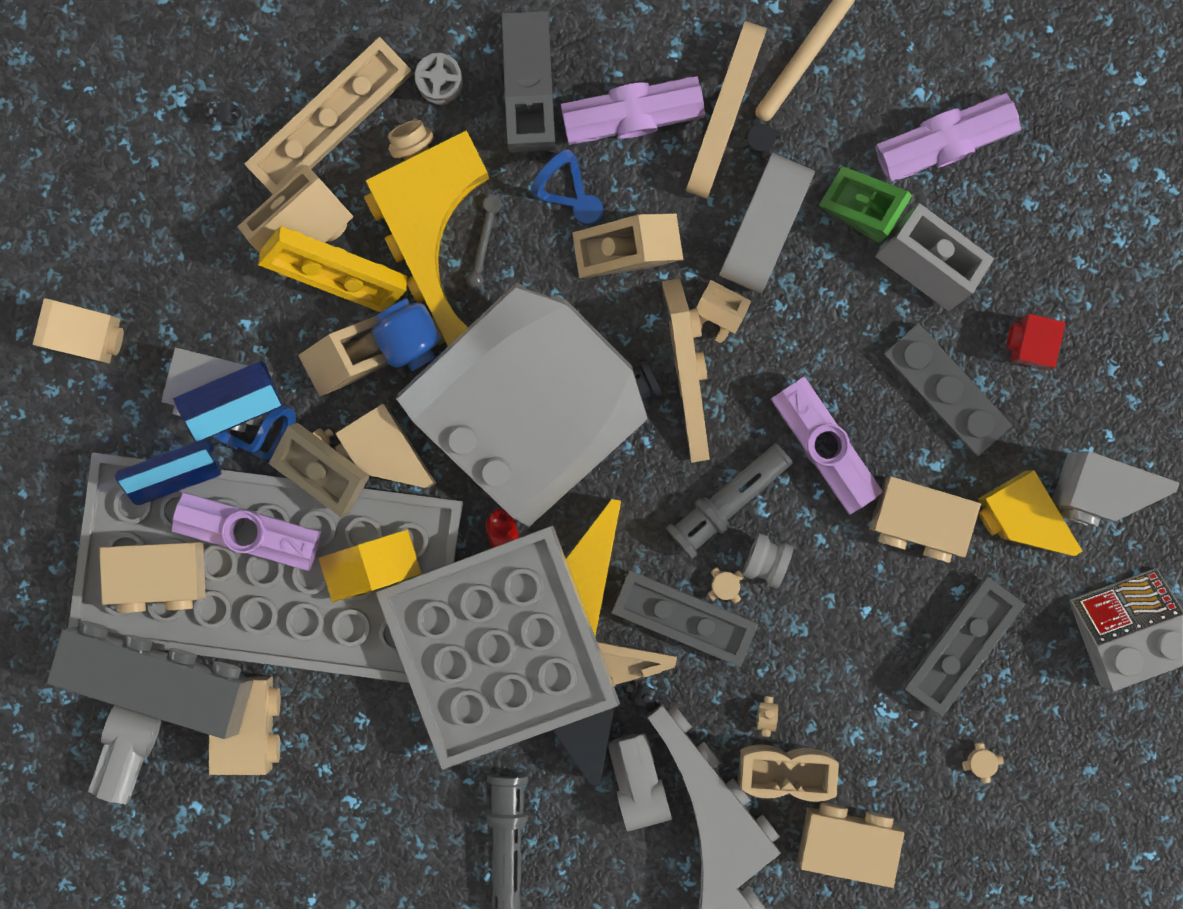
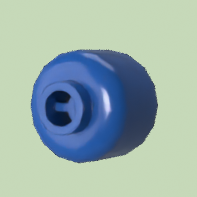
[372,298,442,371]

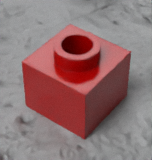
[1006,314,1066,370]

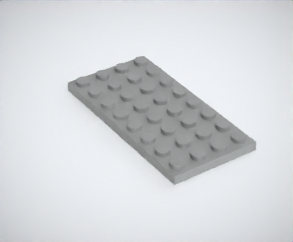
[68,453,463,683]

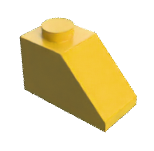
[978,470,1083,556]

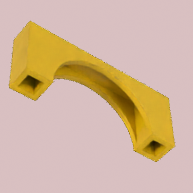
[364,130,489,346]

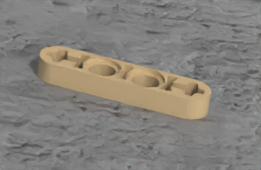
[686,21,767,199]

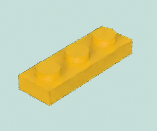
[258,226,407,313]

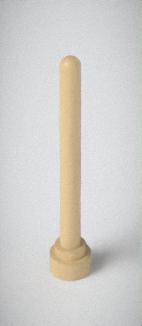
[755,0,855,122]

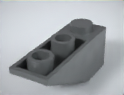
[502,11,556,153]

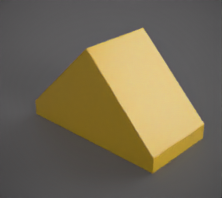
[318,530,422,603]

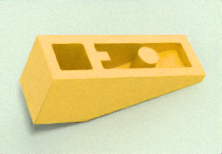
[566,499,621,635]

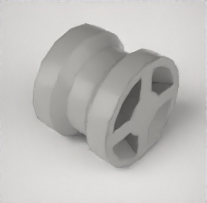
[415,53,463,105]
[742,533,794,589]

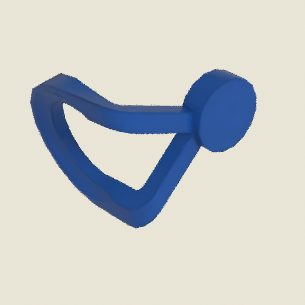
[531,149,604,226]
[211,405,296,462]

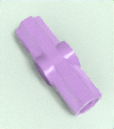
[561,76,705,145]
[875,93,1021,183]
[770,376,883,515]
[172,492,321,571]

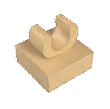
[696,280,751,343]

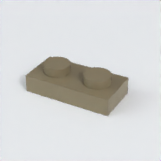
[268,422,370,517]

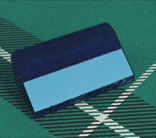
[173,361,283,443]
[114,440,222,505]

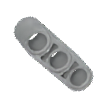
[719,152,815,294]

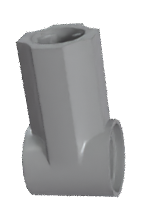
[88,705,161,805]
[607,732,672,832]

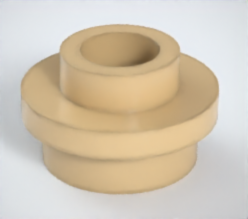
[388,120,434,161]

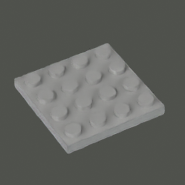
[376,526,620,770]

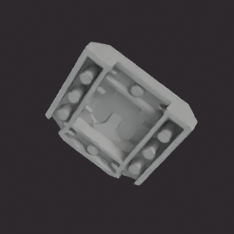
[397,283,647,527]

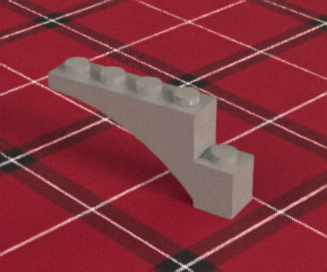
[647,703,781,909]

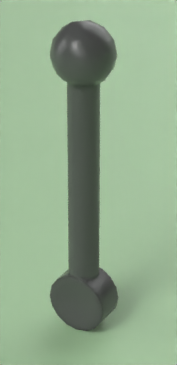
[465,195,501,290]

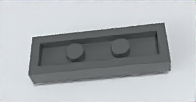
[882,323,1013,457]
[611,570,759,667]
[902,576,1026,717]

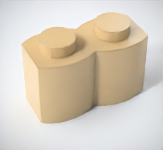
[738,744,839,802]

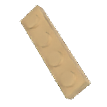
[245,37,413,194]

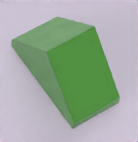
[819,166,912,243]

